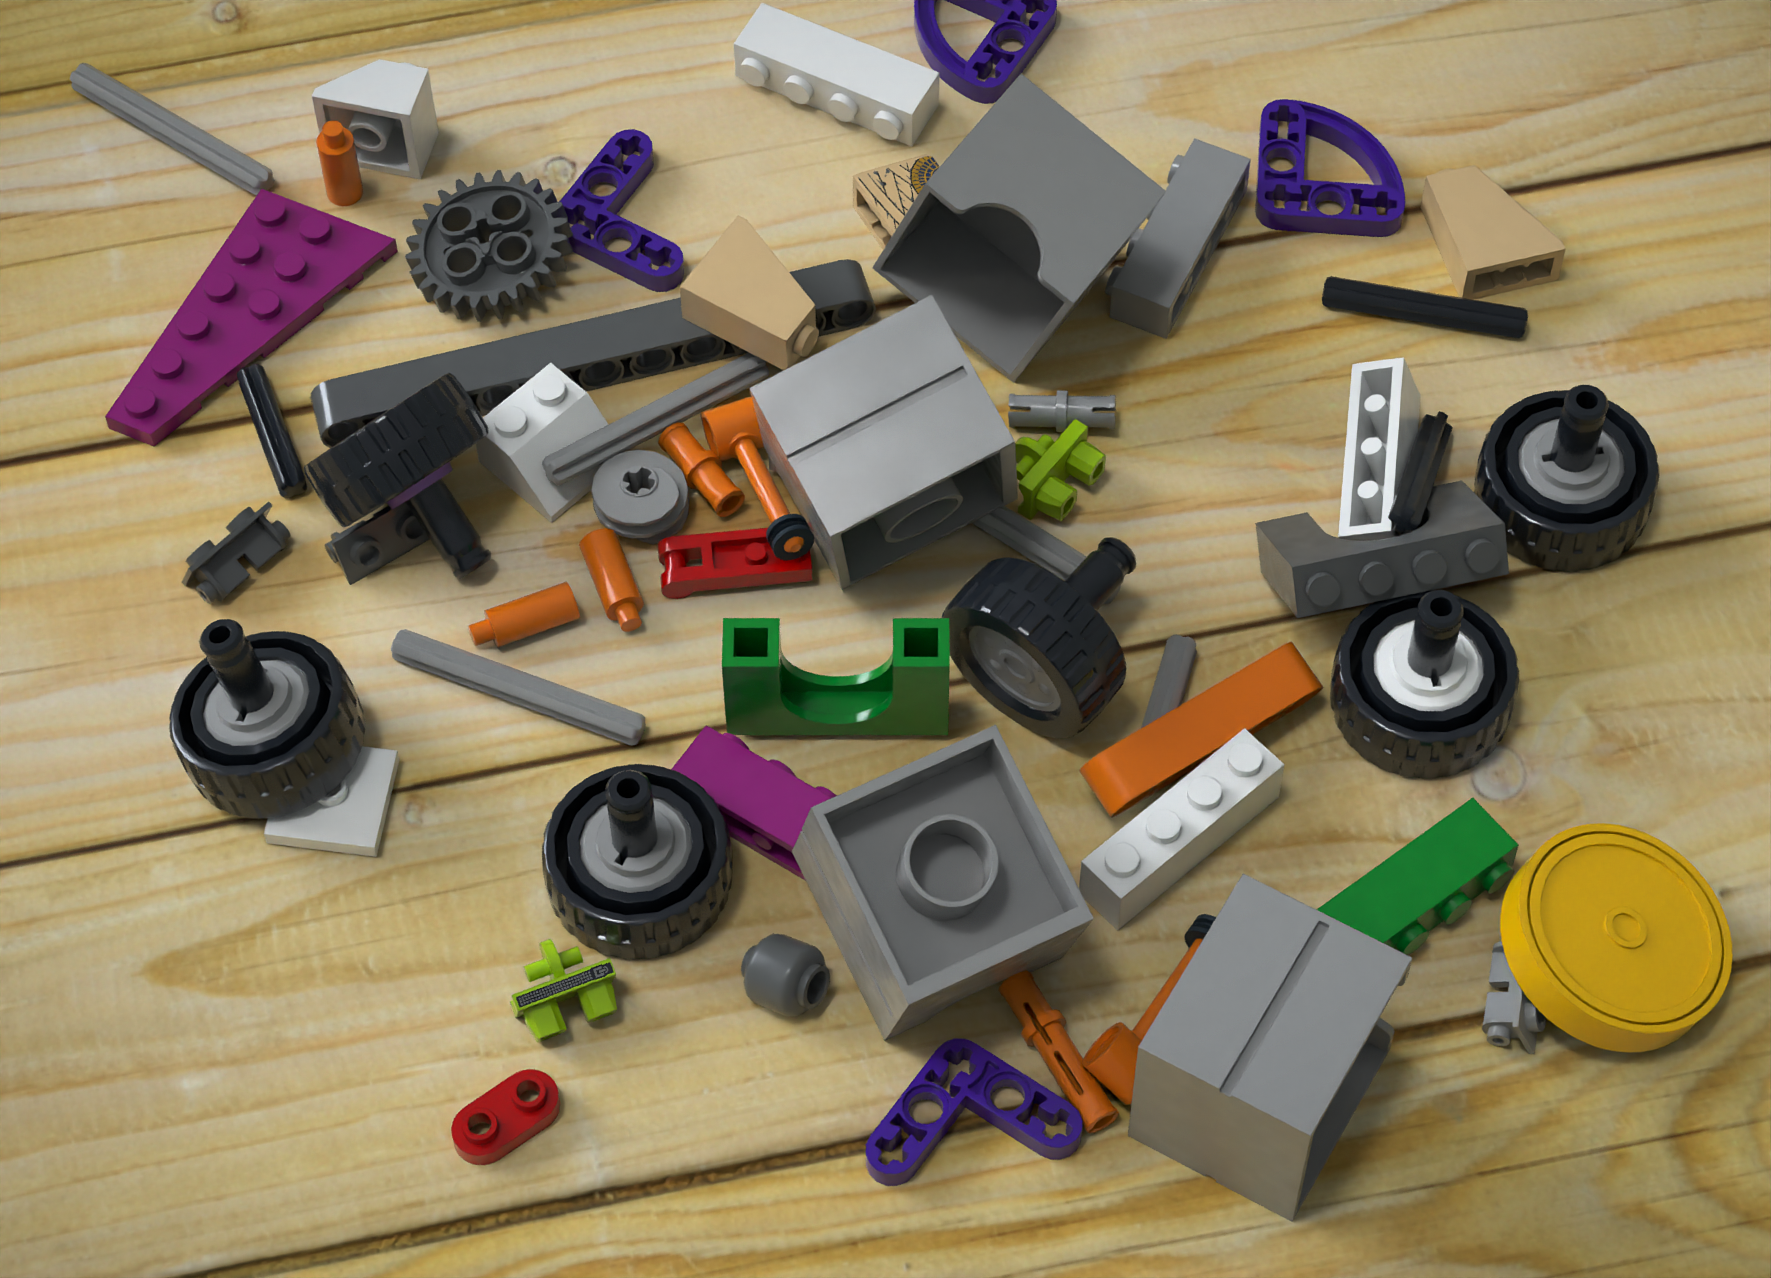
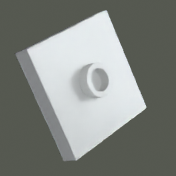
[264,746,399,857]

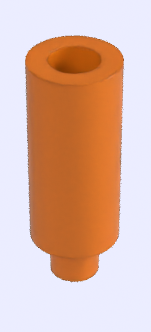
[316,120,363,206]
[579,528,644,632]
[468,581,580,648]

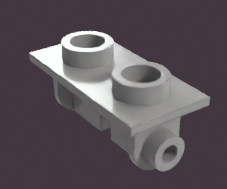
[1482,936,1546,1054]

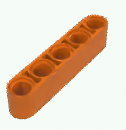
[1079,642,1324,817]

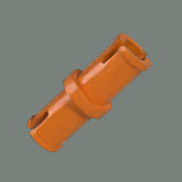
[658,422,745,517]

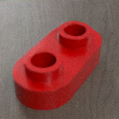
[451,1069,560,1165]

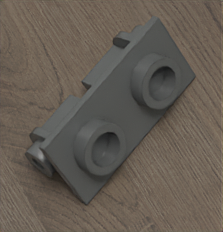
[182,502,291,604]
[325,502,430,585]

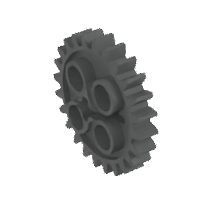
[405,170,573,322]

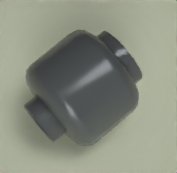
[741,933,830,1017]

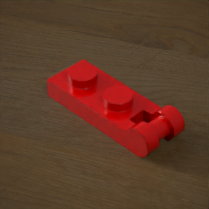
[657,528,813,599]

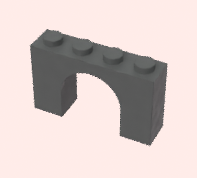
[1255,480,1509,618]

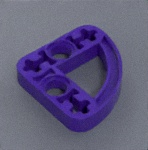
[914,0,1057,104]
[1255,99,1405,237]

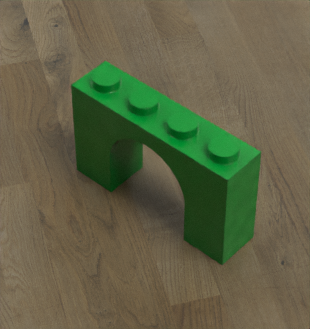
[722,618,950,735]

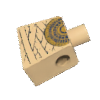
[853,154,940,250]

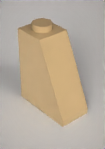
[1420,165,1566,300]
[680,215,819,370]

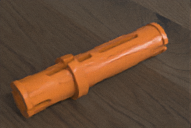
[998,970,1119,1133]

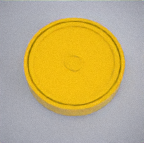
[1500,823,1733,1053]

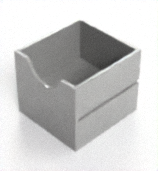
[872,74,1167,383]
[749,295,1018,590]
[792,725,1094,1041]
[1128,874,1412,1222]

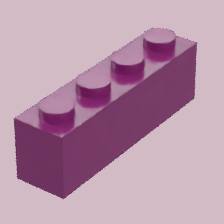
[671,725,837,881]

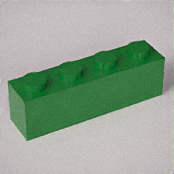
[1316,798,1519,955]

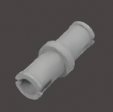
[1008,390,1116,432]

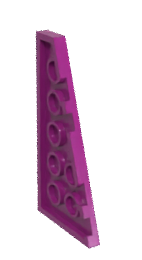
[105,189,398,446]

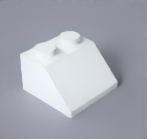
[312,59,439,180]
[476,363,627,523]

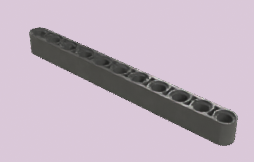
[310,259,876,448]

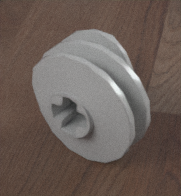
[591,449,689,545]

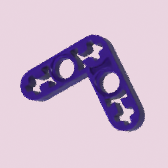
[559,129,684,292]
[866,1038,1082,1186]

